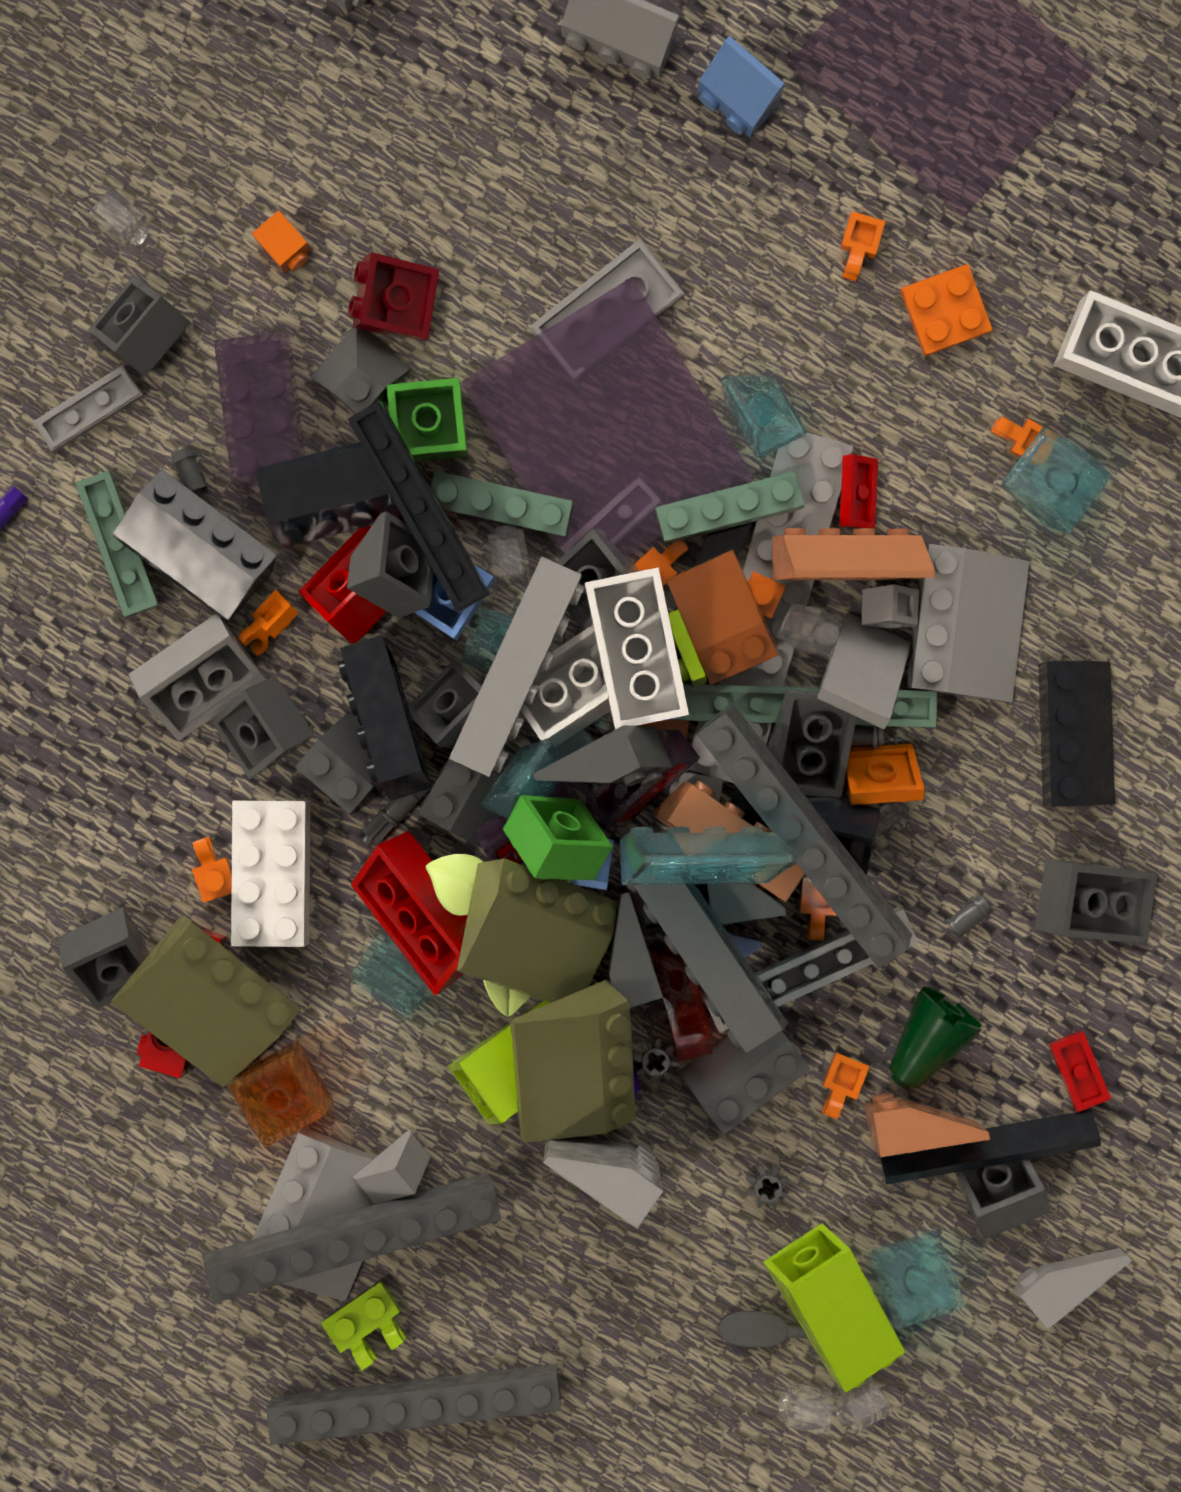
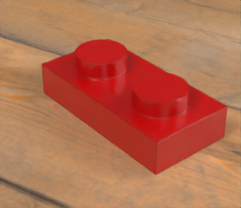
[840,454,878,529]
[1048,1030,1111,1112]

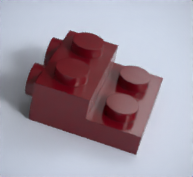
[348,252,440,341]

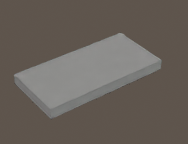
[529,238,685,384]
[816,613,911,729]

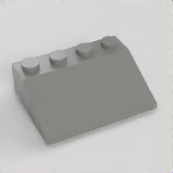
[906,544,1029,703]
[252,1126,379,1301]
[543,1136,663,1229]

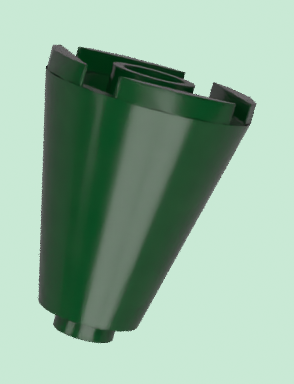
[889,986,982,1090]

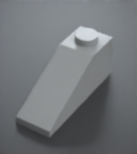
[1014,1248,1132,1330]

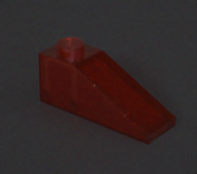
[650,944,713,1062]

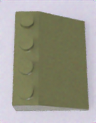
[457,858,618,1003]
[111,915,301,1087]
[510,980,636,1143]

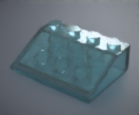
[620,827,798,885]

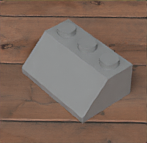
[561,0,679,79]
[129,614,266,741]

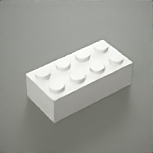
[1053,290,1181,418]
[585,567,689,730]
[521,625,611,751]
[231,800,310,947]

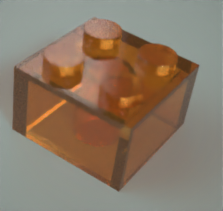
[227,1040,334,1148]

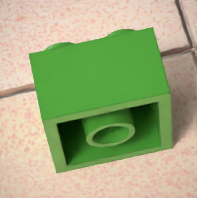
[387,378,468,462]
[503,795,613,881]

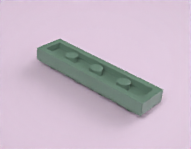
[75,470,160,618]
[431,471,575,536]
[655,471,805,545]

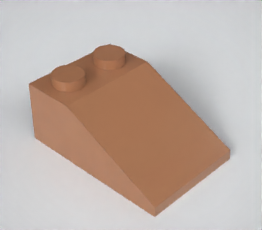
[864,1093,990,1157]

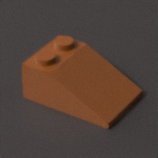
[666,549,778,685]

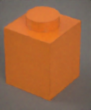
[252,210,311,274]

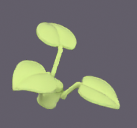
[426,854,573,1016]

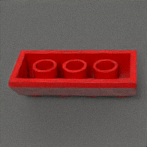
[298,518,407,644]
[351,831,468,996]

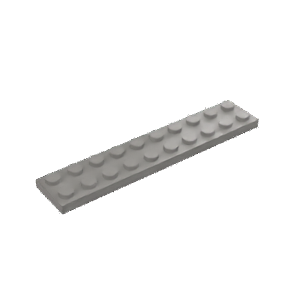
[685,426,853,783]

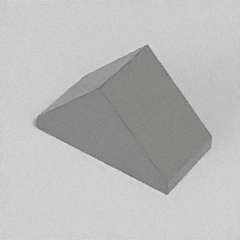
[353,1130,430,1204]

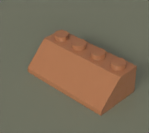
[772,528,935,580]
[652,781,804,902]

